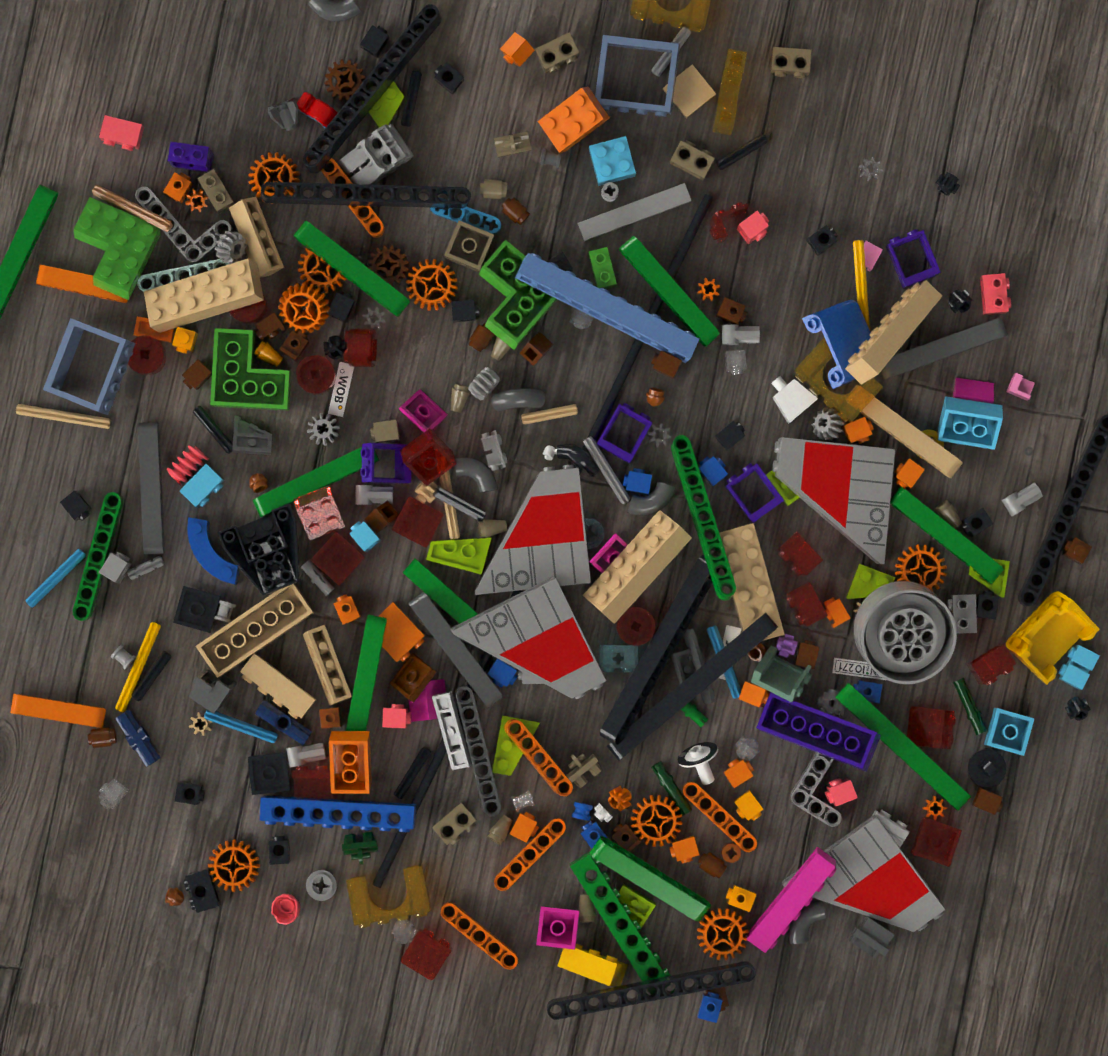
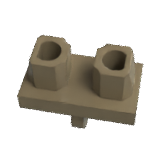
[494,132,531,158]
[566,753,602,788]

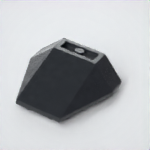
[218,503,299,596]

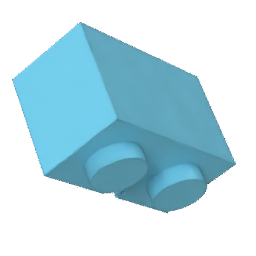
[180,464,225,508]
[349,521,381,553]
[1058,645,1100,690]

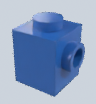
[699,456,728,487]
[623,468,652,495]
[487,658,518,688]
[853,680,882,703]
[580,821,608,849]
[697,991,723,1023]

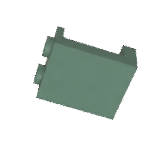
[751,646,812,702]

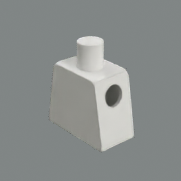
[772,376,818,424]

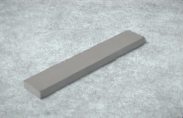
[577,183,691,242]

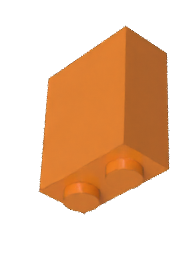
[379,602,425,662]

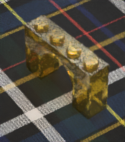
[630,0,711,32]
[712,49,747,135]
[794,337,883,423]
[346,864,431,928]

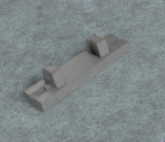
[432,691,472,770]

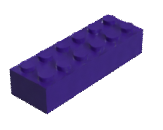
[756,692,881,772]

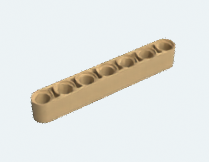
[845,385,963,479]

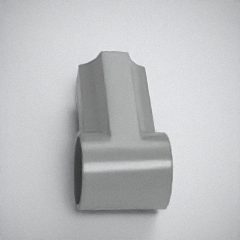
[722,325,760,345]
[1002,482,1043,517]
[355,485,393,505]
[286,743,326,767]

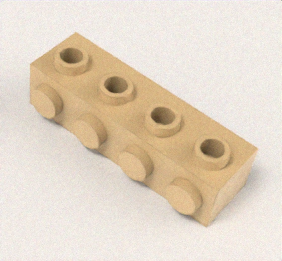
[229,197,284,278]
[240,653,316,719]

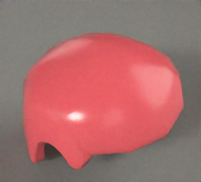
[271,893,301,925]

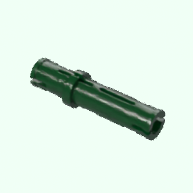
[953,678,988,735]
[651,761,692,816]

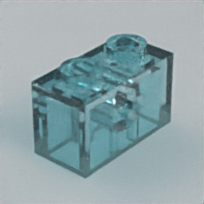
[599,645,638,672]

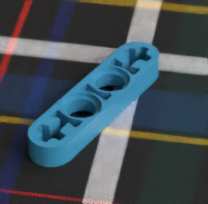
[430,197,501,234]

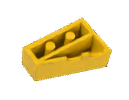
[558,943,628,986]

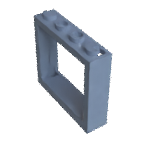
[595,35,680,117]
[43,318,136,415]

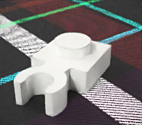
[594,803,613,823]

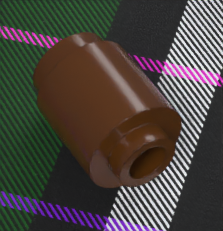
[501,198,530,225]
[468,323,495,352]
[88,727,117,748]
[698,852,727,878]

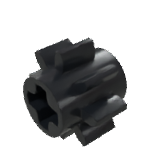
[936,172,960,196]
[947,289,973,313]
[323,336,347,359]
[1065,697,1091,721]

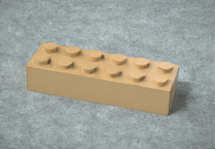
[144,259,264,333]
[845,280,942,385]
[583,510,692,624]
[719,523,785,640]
[196,584,315,678]

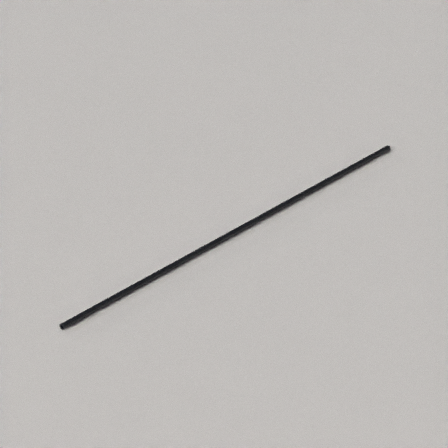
[372,194,713,888]

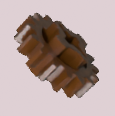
[324,59,366,101]
[368,245,409,287]

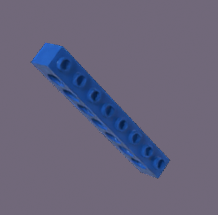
[260,795,416,832]

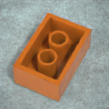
[538,87,610,153]
[329,731,372,794]

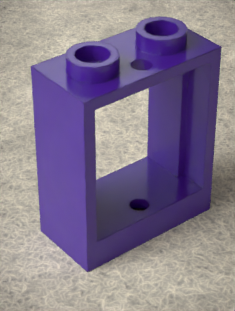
[168,142,214,172]
[886,229,941,289]
[597,403,653,464]
[360,443,412,484]
[725,463,784,523]

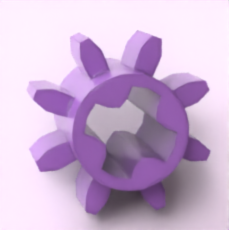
[775,634,798,658]

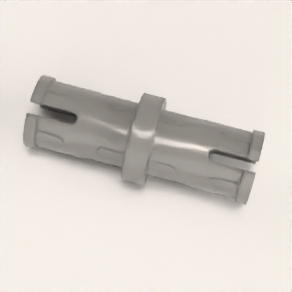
[300,559,335,596]

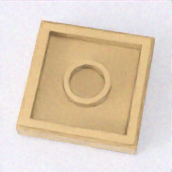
[663,64,716,119]

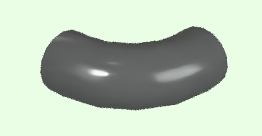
[308,0,361,22]
[491,388,545,412]
[454,457,498,493]
[627,482,675,516]
[789,900,826,944]

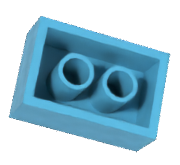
[938,396,1003,450]

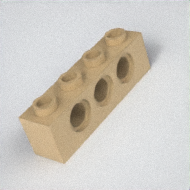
[303,625,352,706]

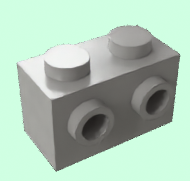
[947,594,977,634]

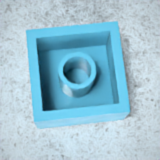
[589,136,636,186]
[984,708,1034,756]

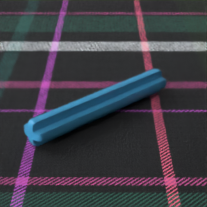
[26,549,86,607]
[707,625,741,699]
[204,710,278,743]

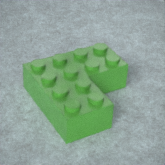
[74,197,160,300]
[479,240,558,350]
[210,328,291,411]

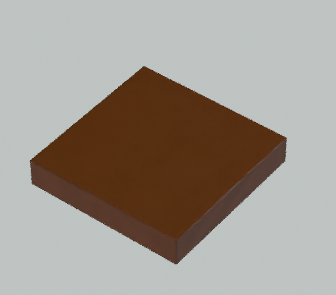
[389,653,437,703]

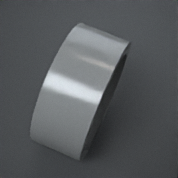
[854,581,957,684]

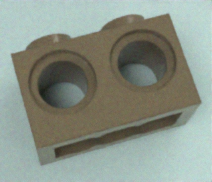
[535,32,579,73]
[770,47,811,78]
[670,140,715,181]
[197,169,235,214]
[370,420,400,444]
[432,802,477,845]

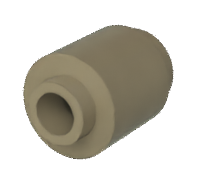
[480,179,507,199]

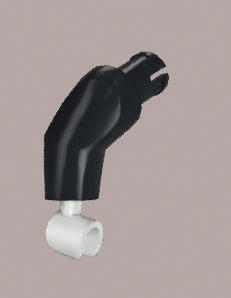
[543,444,600,476]

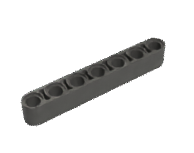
[881,317,1008,380]
[138,422,165,555]
[408,592,503,709]
[455,686,501,816]

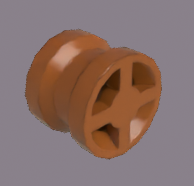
[721,843,741,863]

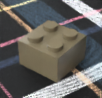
[444,221,495,272]

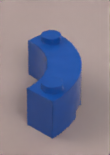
[187,517,240,585]

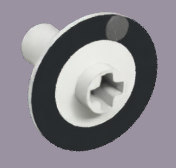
[678,742,718,785]

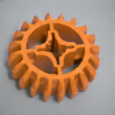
[248,152,300,204]
[298,248,347,293]
[406,259,458,311]
[278,282,330,333]
[895,544,947,592]
[631,795,683,847]
[208,839,260,892]
[697,908,749,961]

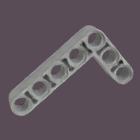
[135,187,233,264]
[790,753,841,827]

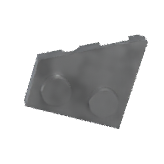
[232,416,272,455]

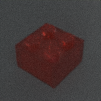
[400,428,457,486]
[294,485,345,541]
[311,531,366,586]
[777,532,823,577]
[785,582,828,627]
[967,644,1016,686]
[910,817,962,867]

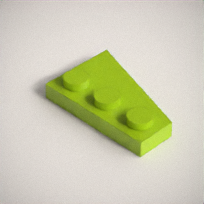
[426,538,492,575]
[492,716,540,776]

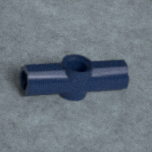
[255,700,312,745]
[115,710,161,767]

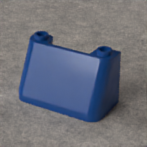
[802,300,871,389]

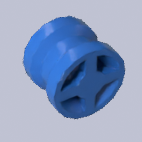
[572,802,593,821]

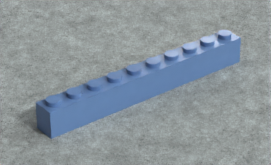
[515,253,699,363]

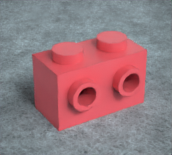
[99,115,144,151]
[737,210,769,244]
[980,273,1011,315]
[382,704,411,728]
[824,778,858,806]

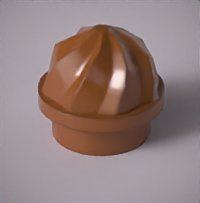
[646,387,665,407]
[249,473,268,493]
[748,643,767,661]
[165,887,184,906]

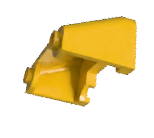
[1006,591,1100,685]

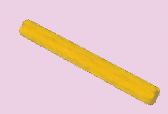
[853,240,870,330]
[115,622,161,712]

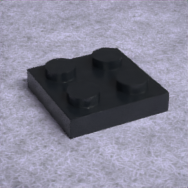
[173,586,221,633]
[248,752,291,795]

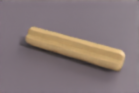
[521,404,578,424]

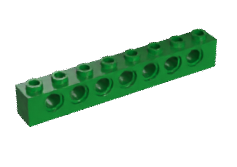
[570,852,672,995]

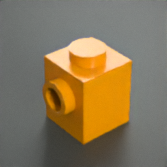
[172,327,198,354]
[733,790,763,821]
[725,885,756,912]

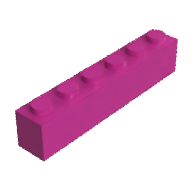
[747,847,837,953]

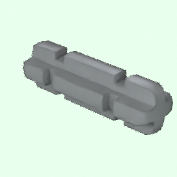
[127,556,164,580]

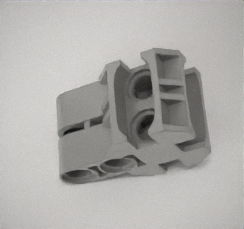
[338,124,414,193]

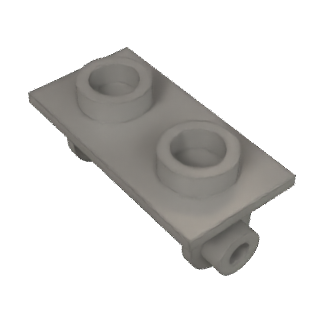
[481,430,507,471]

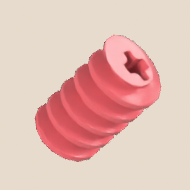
[167,445,209,487]

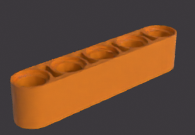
[321,158,385,238]
[36,265,128,303]
[10,694,106,728]
[504,719,573,796]
[682,781,757,852]
[494,818,566,891]
[441,902,518,970]

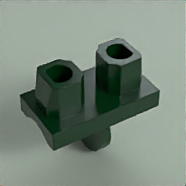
[342,832,378,865]

